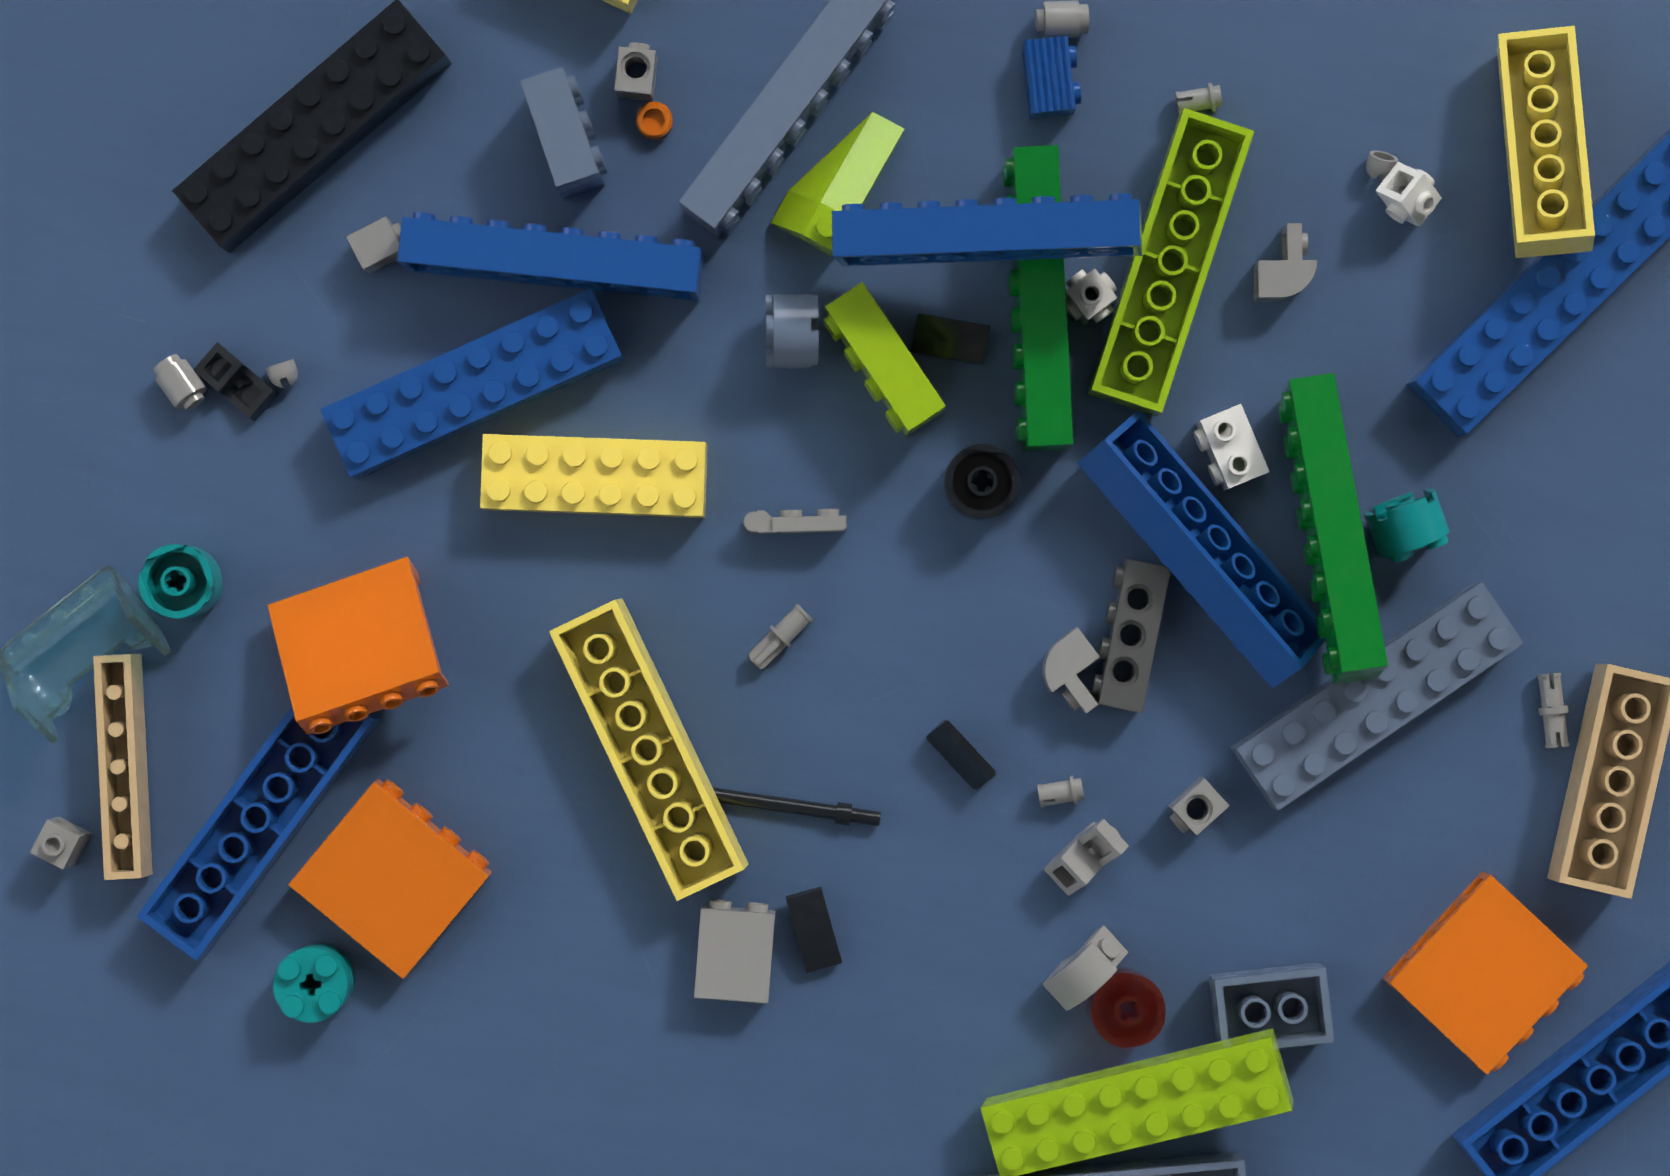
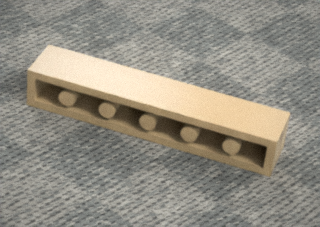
[93,654,153,880]

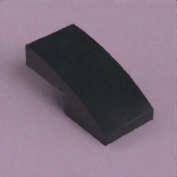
[193,342,278,421]
[786,886,842,973]

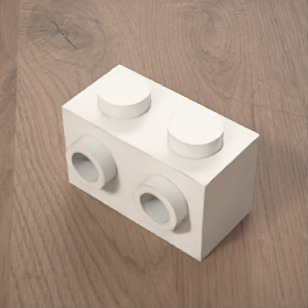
[1193,404,1270,491]

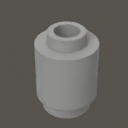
[1035,0,1089,38]
[153,354,207,411]

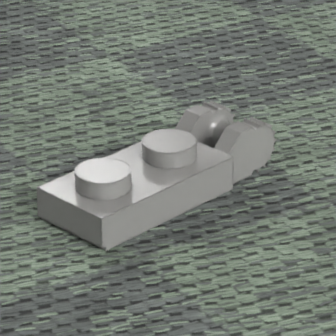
[743,509,847,534]

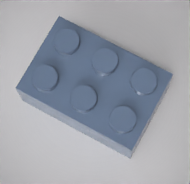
[520,67,608,199]
[1208,962,1334,1048]

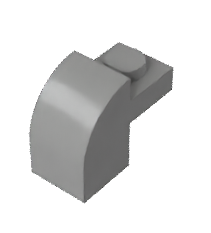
[1252,223,1317,302]
[1042,627,1100,713]
[1044,819,1129,896]
[1042,925,1128,1011]

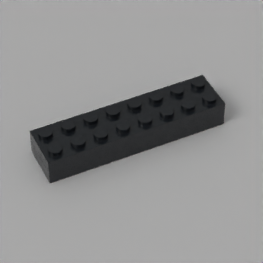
[172,0,452,253]

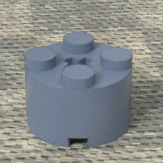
[766,294,819,369]

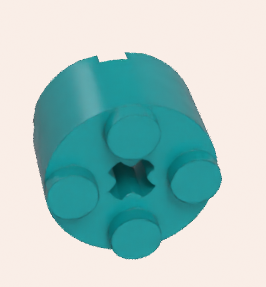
[1364,488,1450,563]
[138,544,223,619]
[273,943,355,1023]

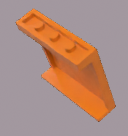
[267,556,449,735]
[288,779,492,979]
[1382,871,1588,1075]

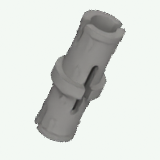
[1537,672,1570,748]

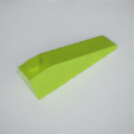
[771,112,905,257]

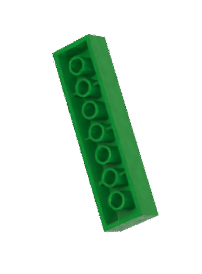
[1002,145,1073,451]
[1277,373,1388,684]

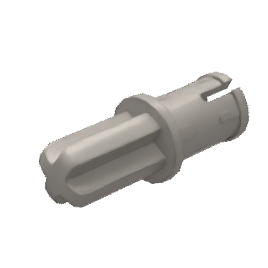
[748,604,813,669]

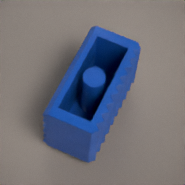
[1022,36,1081,119]

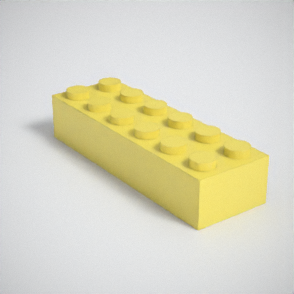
[1497,26,1595,258]
[480,434,708,518]

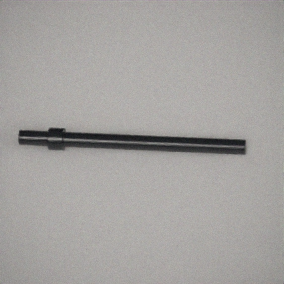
[712,787,881,826]

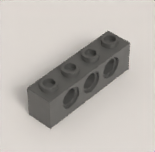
[1091,559,1171,713]

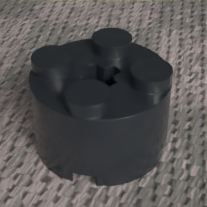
[943,444,1020,520]

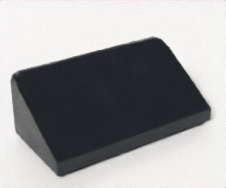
[911,313,991,365]
[926,719,996,789]

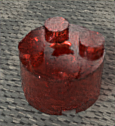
[1087,968,1166,1048]

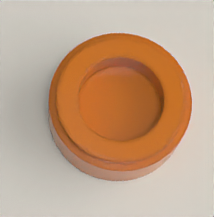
[636,101,673,140]

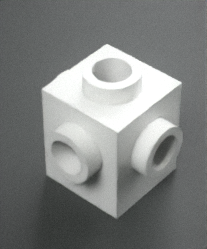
[1375,162,1442,227]
[1065,268,1117,325]

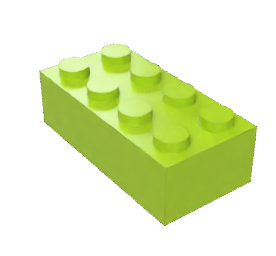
[823,282,946,437]

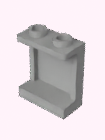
[694,899,776,1003]

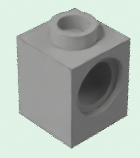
[614,42,658,101]
[346,216,401,274]
[1168,777,1229,836]
[30,816,92,869]

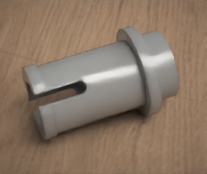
[1175,83,1223,115]
[1037,775,1085,808]

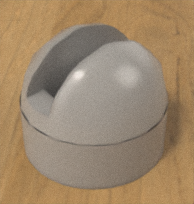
[1366,151,1398,181]
[266,359,298,388]

